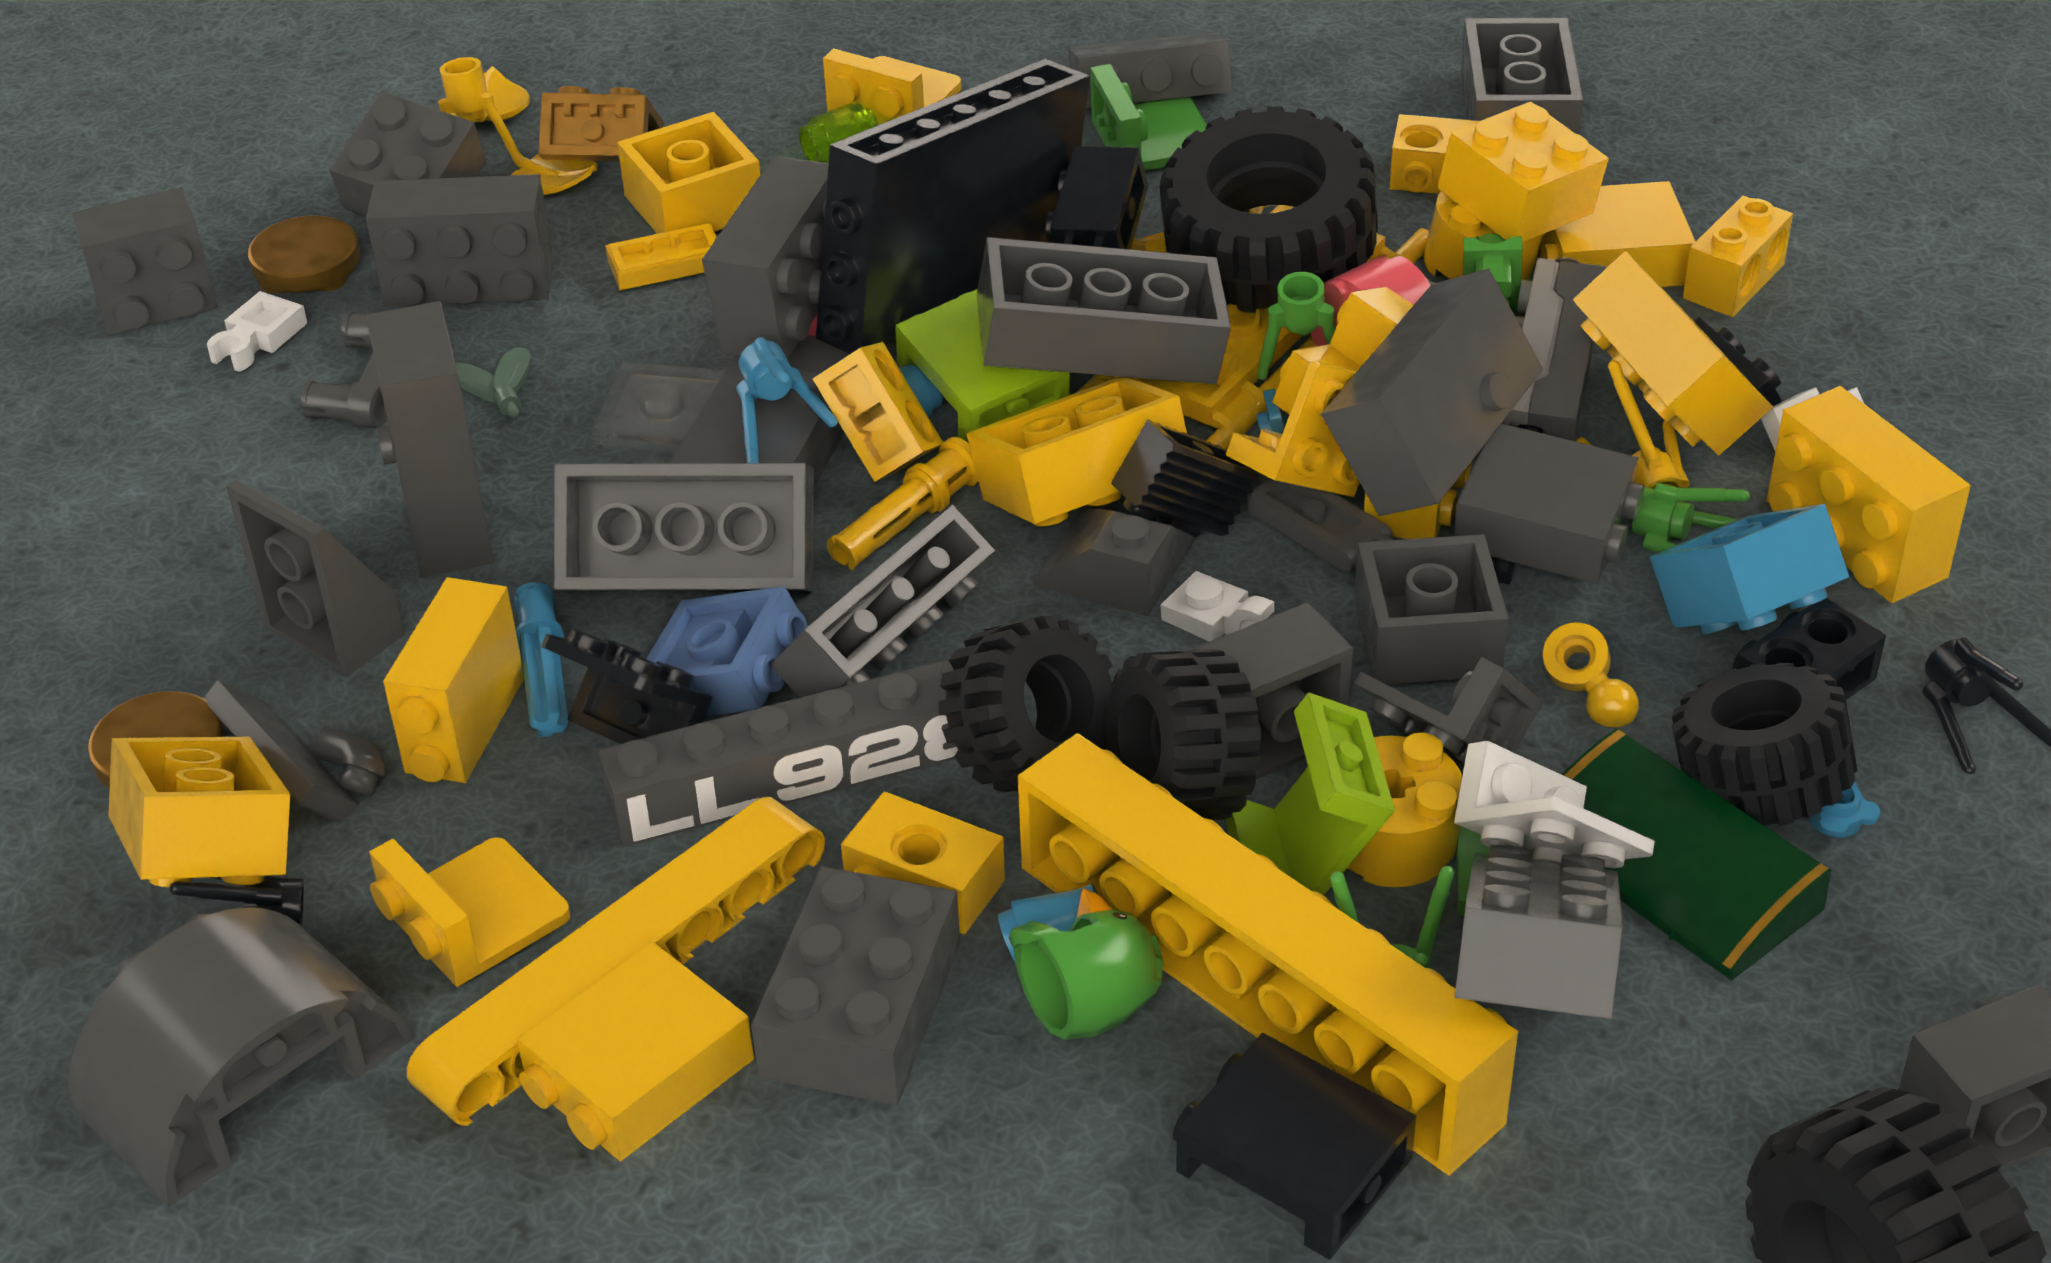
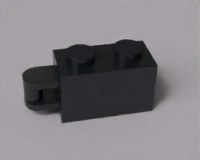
[1046,146,1148,250]

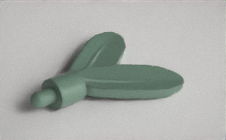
[455,347,531,418]

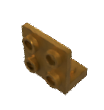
[538,86,664,161]

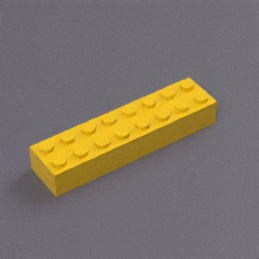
[1018,733,1518,1176]

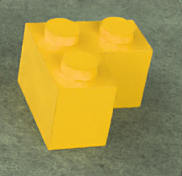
[1272,287,1413,415]

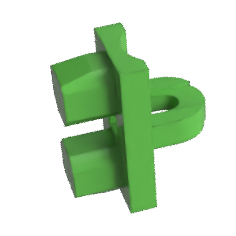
[1463,234,1522,314]

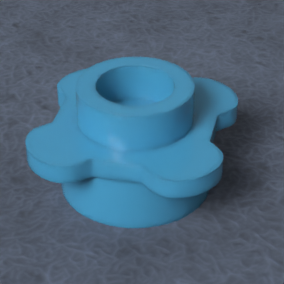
[1808,782,1880,838]

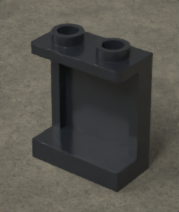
[1173,1032,1416,1260]

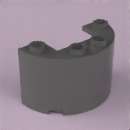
[68,907,414,1207]

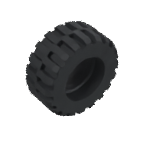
[1159,107,1378,313]
[1745,1088,2047,1263]

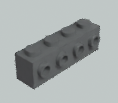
[770,504,995,698]

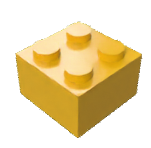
[1437,102,1609,243]
[617,112,761,234]

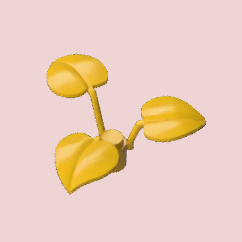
[438,57,598,195]

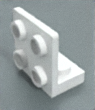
[1454,741,1655,868]

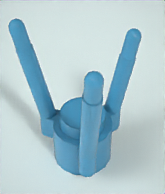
[736,337,838,463]

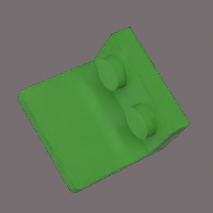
[1091,64,1207,170]

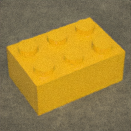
[1573,251,1773,456]
[966,377,1187,526]
[1766,386,1971,604]
[108,736,290,888]

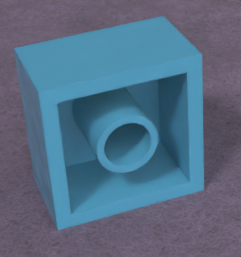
[1650,504,1849,634]

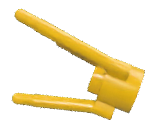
[1576,360,1690,489]

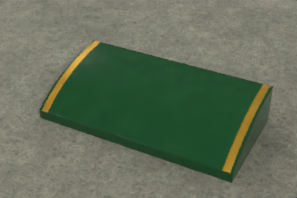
[1561,728,1832,981]

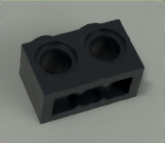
[1733,598,1886,700]

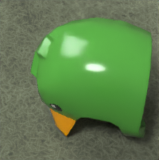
[1009,888,1163,1040]

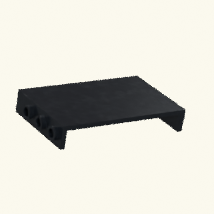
[816,59,1090,354]

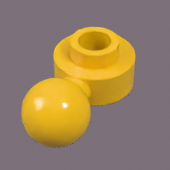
[1543,622,1639,727]

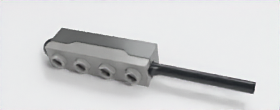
[1491,257,1606,584]

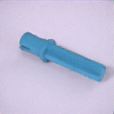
[513,582,569,737]

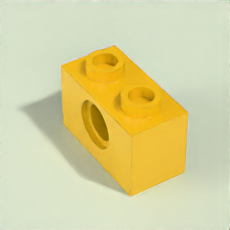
[841,791,1005,935]

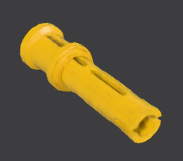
[827,436,979,570]

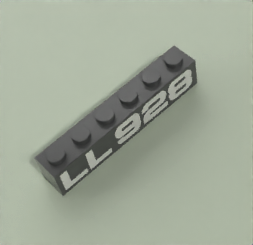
[598,659,958,848]

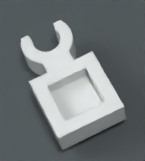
[207,291,307,372]

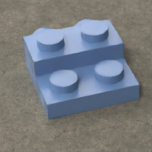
[646,586,808,716]

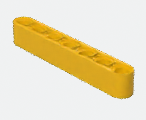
[406,797,825,1126]

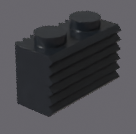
[1111,419,1259,537]

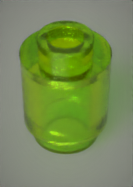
[799,102,878,164]

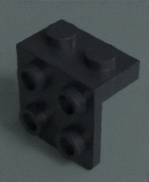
[541,629,713,744]

